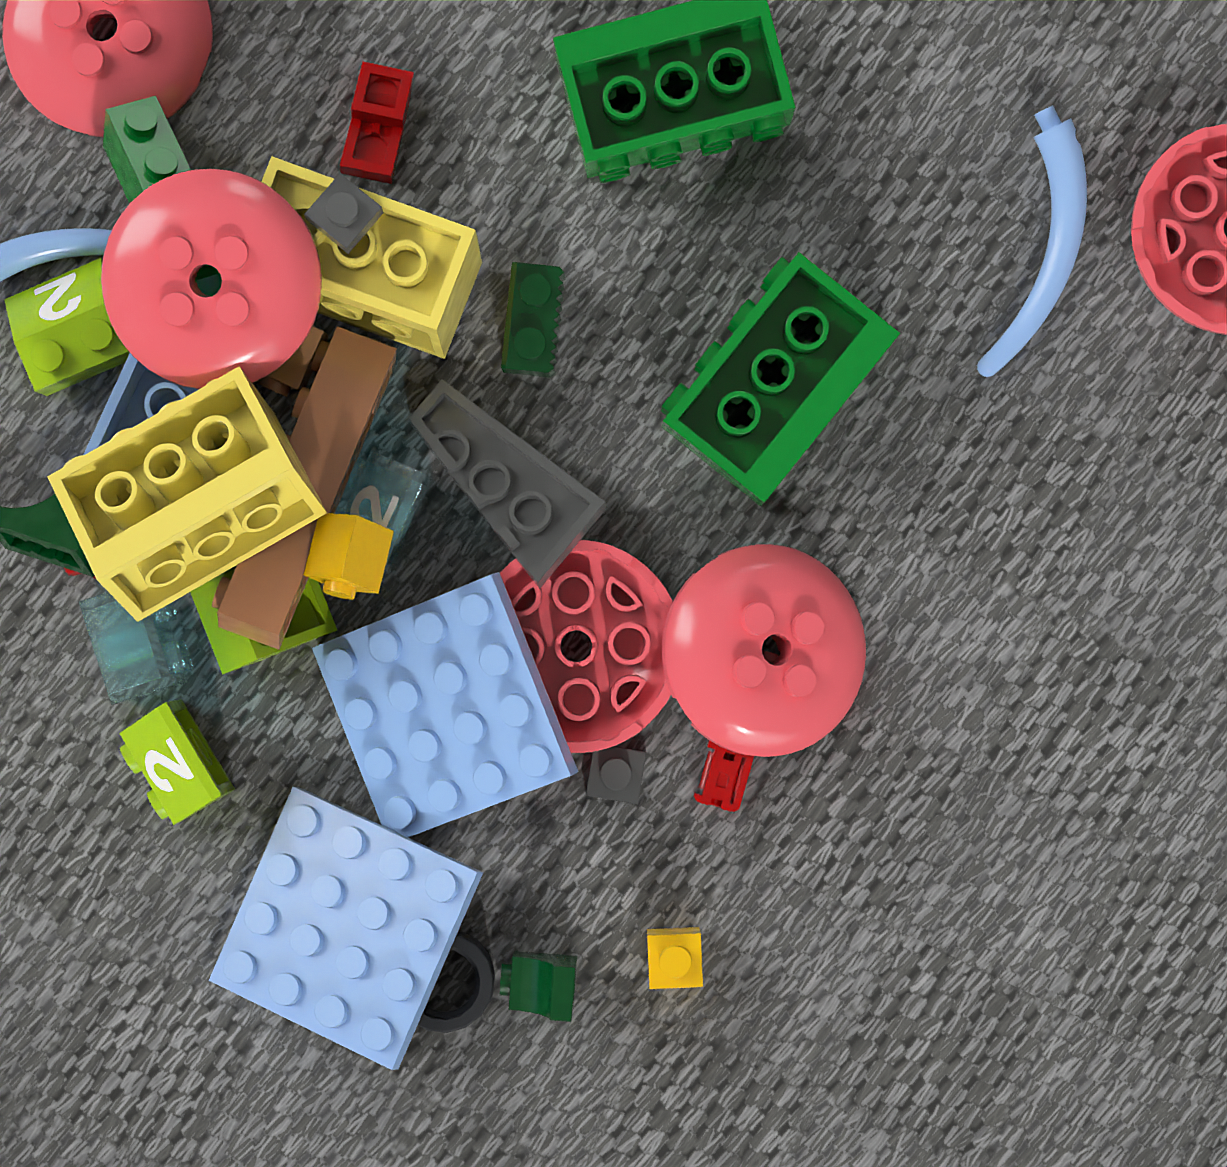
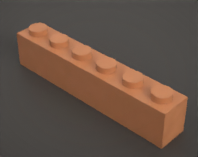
[212,326,397,650]

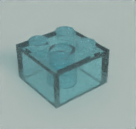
[79,592,193,705]

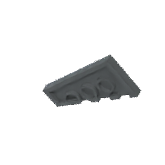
[408,379,607,589]

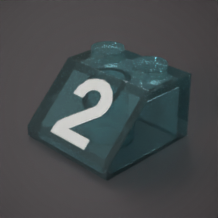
[335,451,432,575]

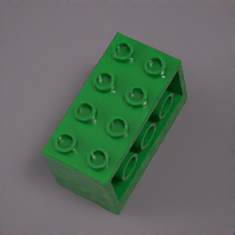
[553,0,796,183]
[661,252,900,506]

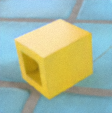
[303,513,394,600]
[647,927,703,989]

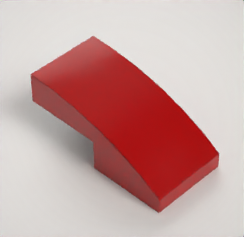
[340,61,414,184]

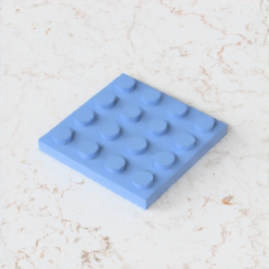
[312,572,578,837]
[209,787,483,1070]

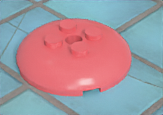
[2,0,213,137]
[1131,124,1227,335]
[101,169,322,389]
[500,540,673,753]
[662,544,866,757]

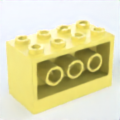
[261,156,482,359]
[47,366,327,622]

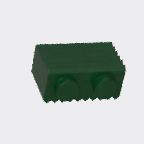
[501,262,565,378]

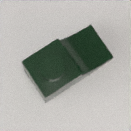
[0,494,95,577]
[500,951,577,1022]

